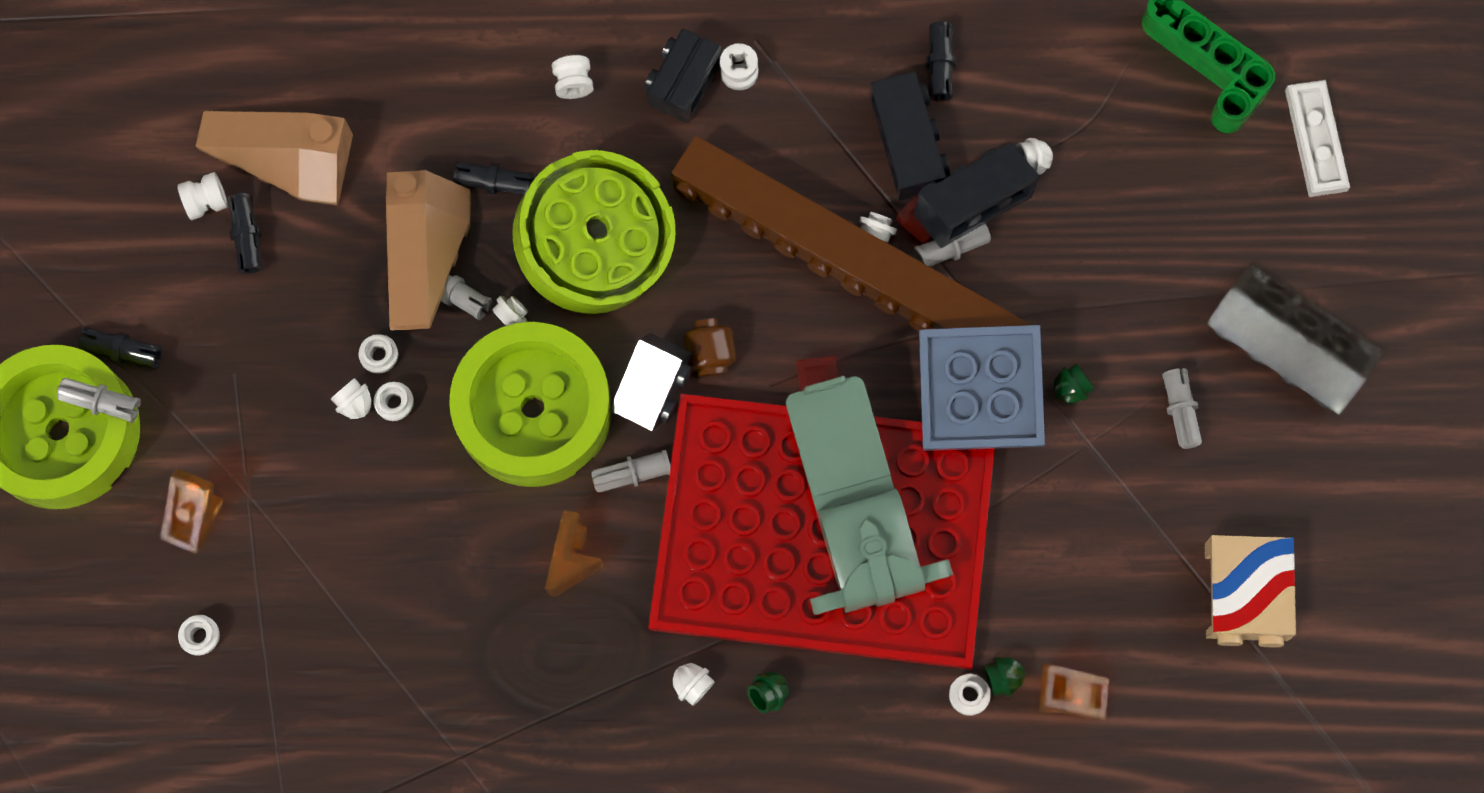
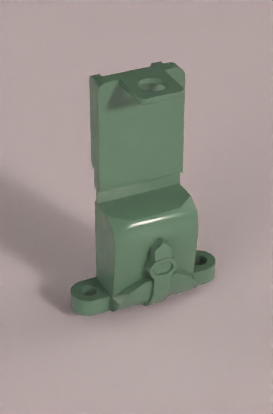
[786,376,953,615]

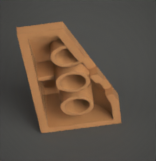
[196,111,353,206]
[386,170,471,331]

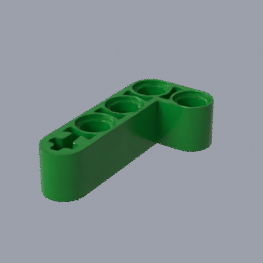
[1142,0,1275,134]

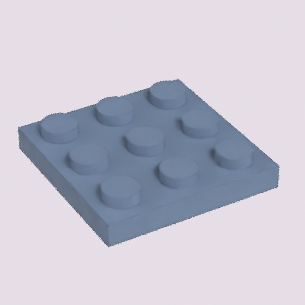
[919,325,1045,451]

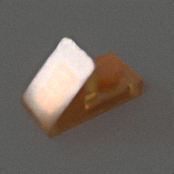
[160,469,223,554]
[545,510,604,597]
[1040,664,1109,720]

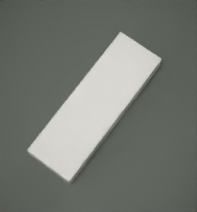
[1285,80,1350,197]

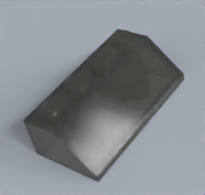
[1206,262,1383,415]

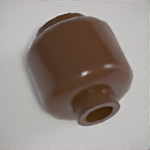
[683,318,737,377]

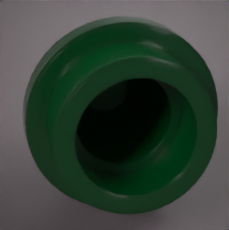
[1054,363,1095,404]
[984,657,1025,697]
[747,672,790,714]

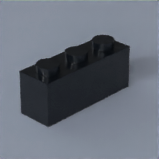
[870,72,950,201]
[913,143,1040,248]

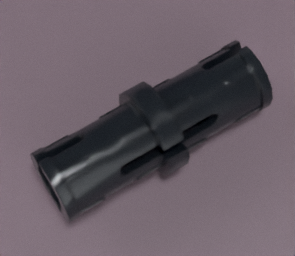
[926,21,956,102]
[453,161,534,195]
[227,193,264,274]
[78,327,163,369]

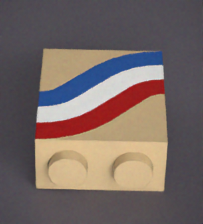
[1205,535,1296,647]

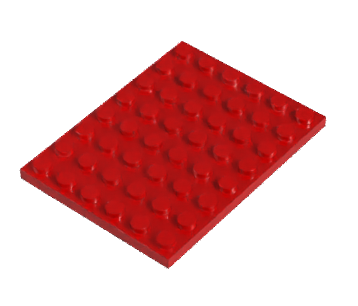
[648,394,995,670]

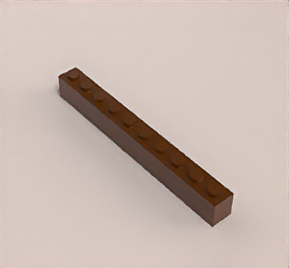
[671,135,1032,332]

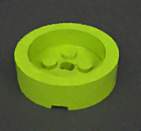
[513,150,675,314]
[449,322,612,487]
[0,345,140,509]

